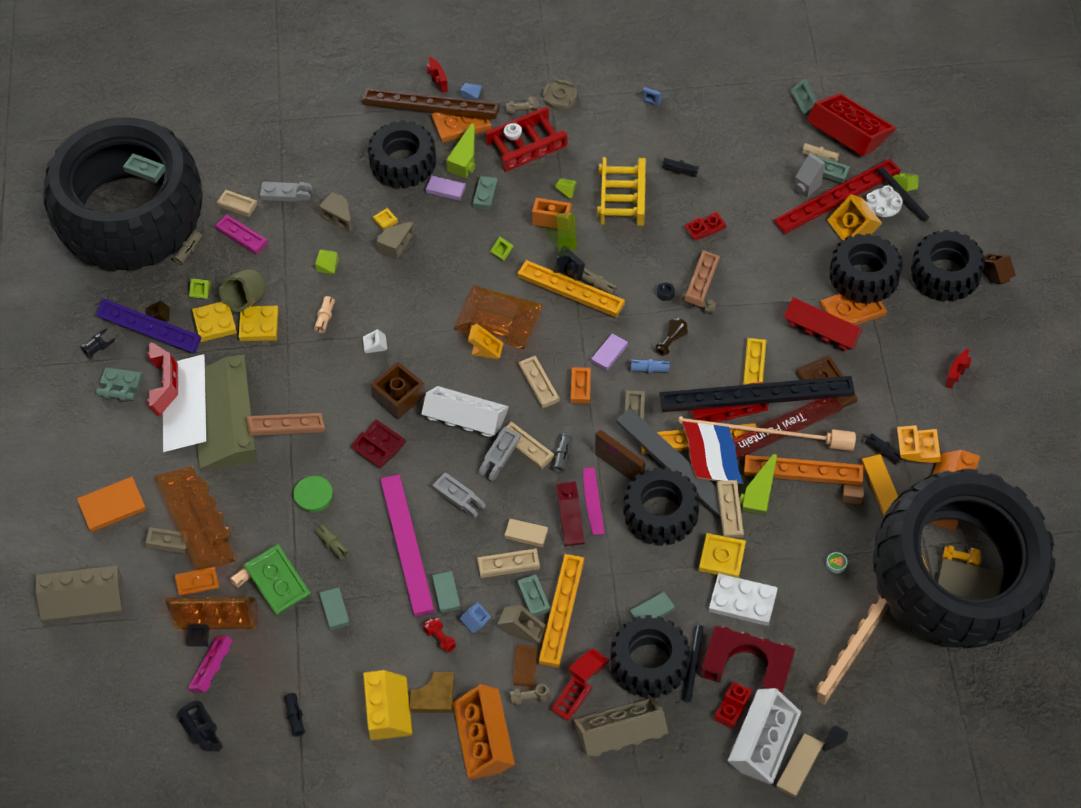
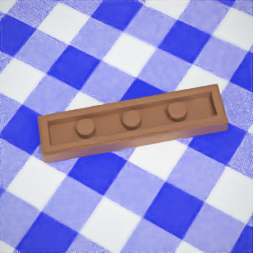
[684,250,720,307]
[246,413,325,436]

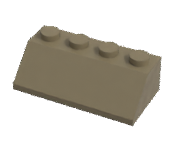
[36,565,123,622]
[573,697,668,757]

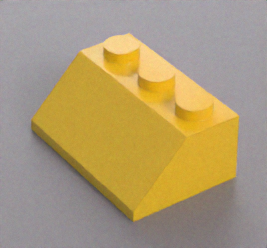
[363,670,412,740]

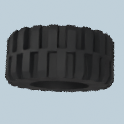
[368,120,436,188]
[911,230,985,301]
[829,233,903,304]
[623,467,700,546]
[610,615,690,698]

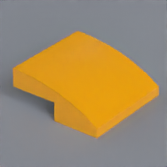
[897,425,941,463]

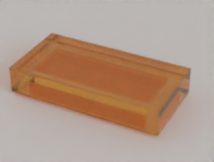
[513,645,538,687]

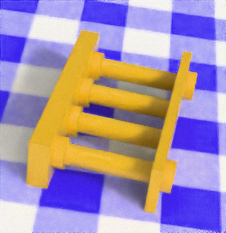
[597,157,646,226]

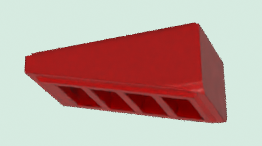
[551,676,593,722]

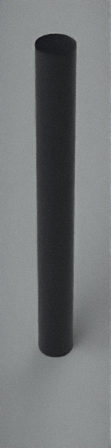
[878,166,929,222]
[683,625,704,702]

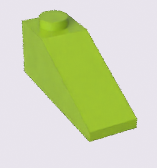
[446,123,475,178]
[740,454,777,516]

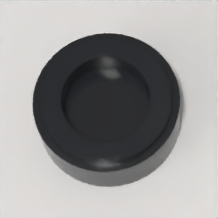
[656,282,675,301]

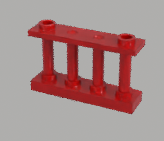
[485,106,568,172]

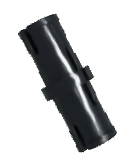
[662,157,699,177]
[865,433,903,465]
[283,693,305,737]

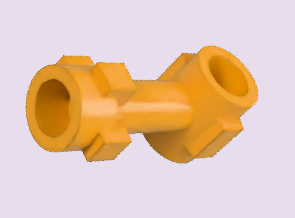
[943,546,982,567]

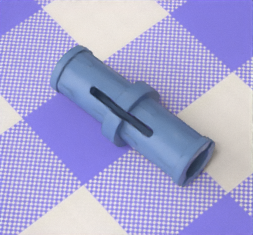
[631,359,670,374]

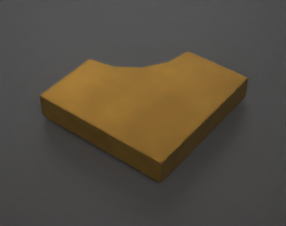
[410,672,455,713]

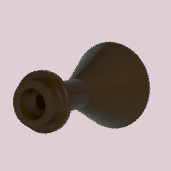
[656,318,688,356]

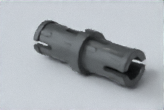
[553,434,573,473]

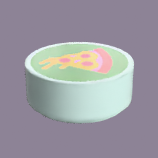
[826,552,847,573]

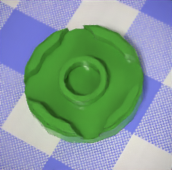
[294,476,333,513]

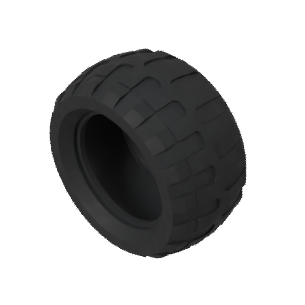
[43,117,203,271]
[872,469,1055,648]

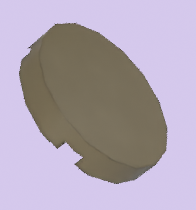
[543,80,577,110]

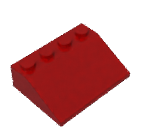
[807,93,896,156]

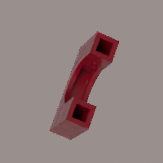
[701,626,795,694]

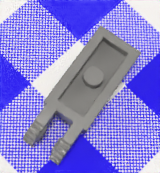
[260,182,312,202]
[478,427,522,481]
[432,472,486,518]

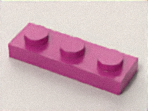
[188,636,232,694]

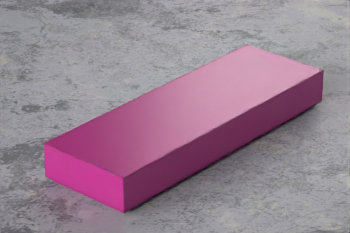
[215,214,268,255]

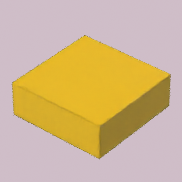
[373,208,398,231]

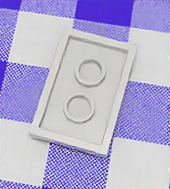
[709,573,778,626]

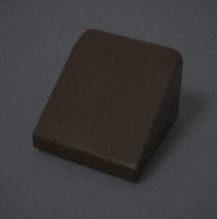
[146,301,170,322]

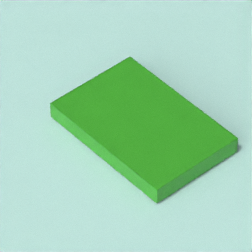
[244,544,311,616]

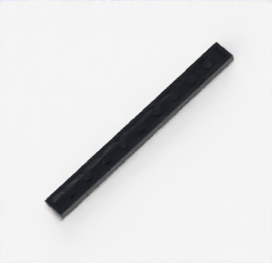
[660,376,855,412]

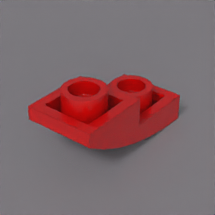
[426,56,448,93]
[685,211,727,240]
[945,349,972,389]
[568,648,610,684]
[714,682,753,729]

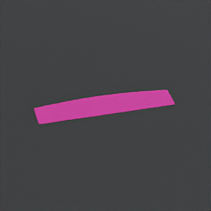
[583,467,605,535]

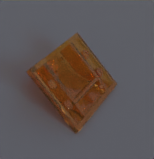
[454,285,543,350]

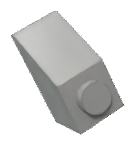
[794,153,825,198]

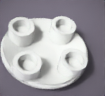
[866,186,902,217]

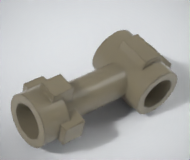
[506,97,539,114]
[682,290,717,313]
[510,684,550,705]

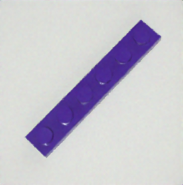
[96,298,202,353]

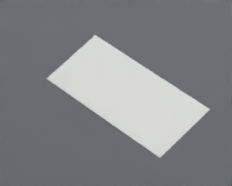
[163,354,206,452]

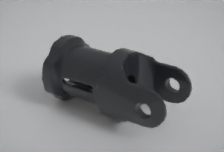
[80,328,116,359]

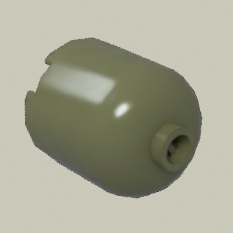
[219,269,266,312]

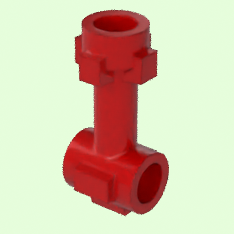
[423,618,456,653]

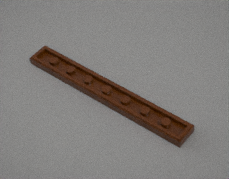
[361,88,500,119]

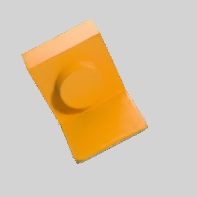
[468,324,503,359]

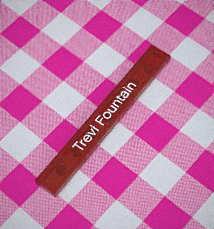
[733,398,842,460]

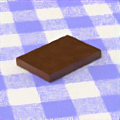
[796,356,858,416]
[595,430,645,481]

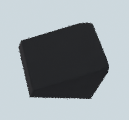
[822,725,848,752]

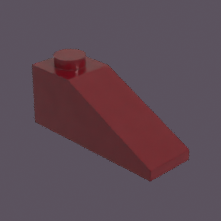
[556,481,585,547]

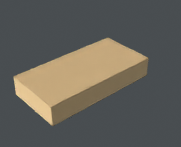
[217,190,258,217]
[505,519,548,547]

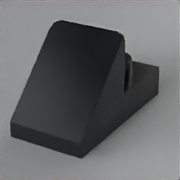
[554,246,585,281]

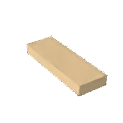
[518,356,560,409]
[498,422,554,470]
[717,480,744,538]
[477,548,540,578]
[776,733,823,798]

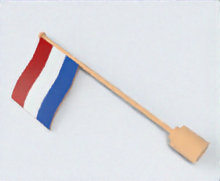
[678,416,856,484]

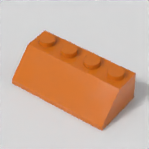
[930,450,980,531]
[453,684,515,779]

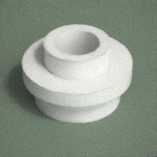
[504,123,522,140]

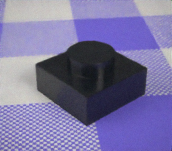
[186,624,210,646]

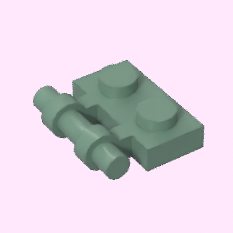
[96,367,143,401]

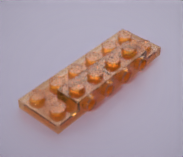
[155,466,235,570]

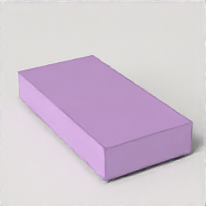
[426,176,466,201]
[591,333,628,371]

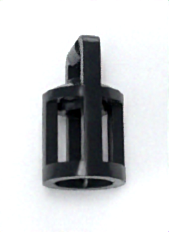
[176,701,223,752]

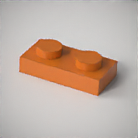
[571,367,591,404]
[175,567,219,596]

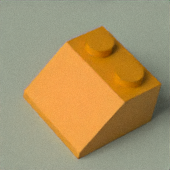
[827,194,882,241]

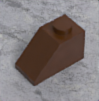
[983,253,1016,284]

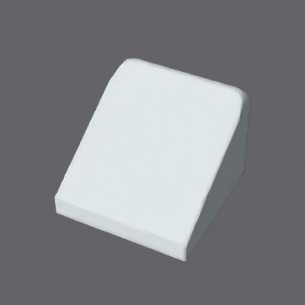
[363,329,387,353]

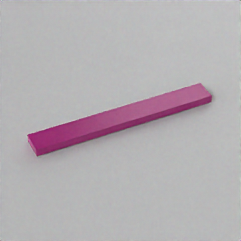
[381,474,434,617]

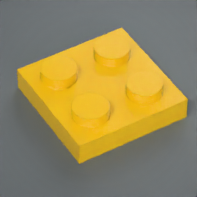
[192,302,237,342]
[239,306,279,341]
[699,533,746,578]

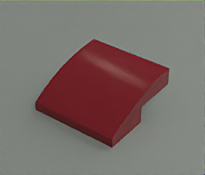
[350,419,407,468]

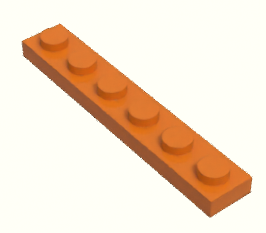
[744,455,863,486]

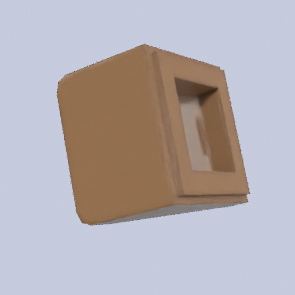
[842,484,864,505]

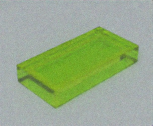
[556,212,577,250]

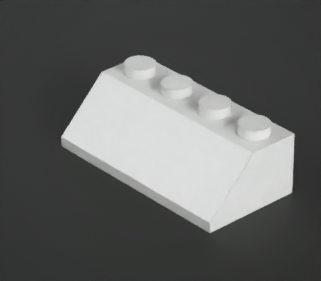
[422,386,509,436]
[728,688,801,784]

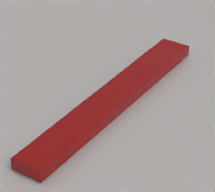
[774,158,901,235]

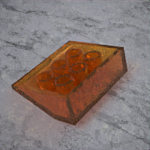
[165,596,258,630]

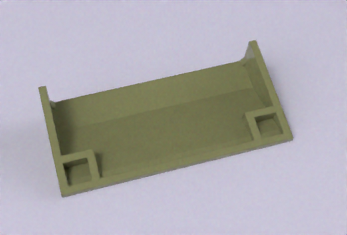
[197,355,258,471]

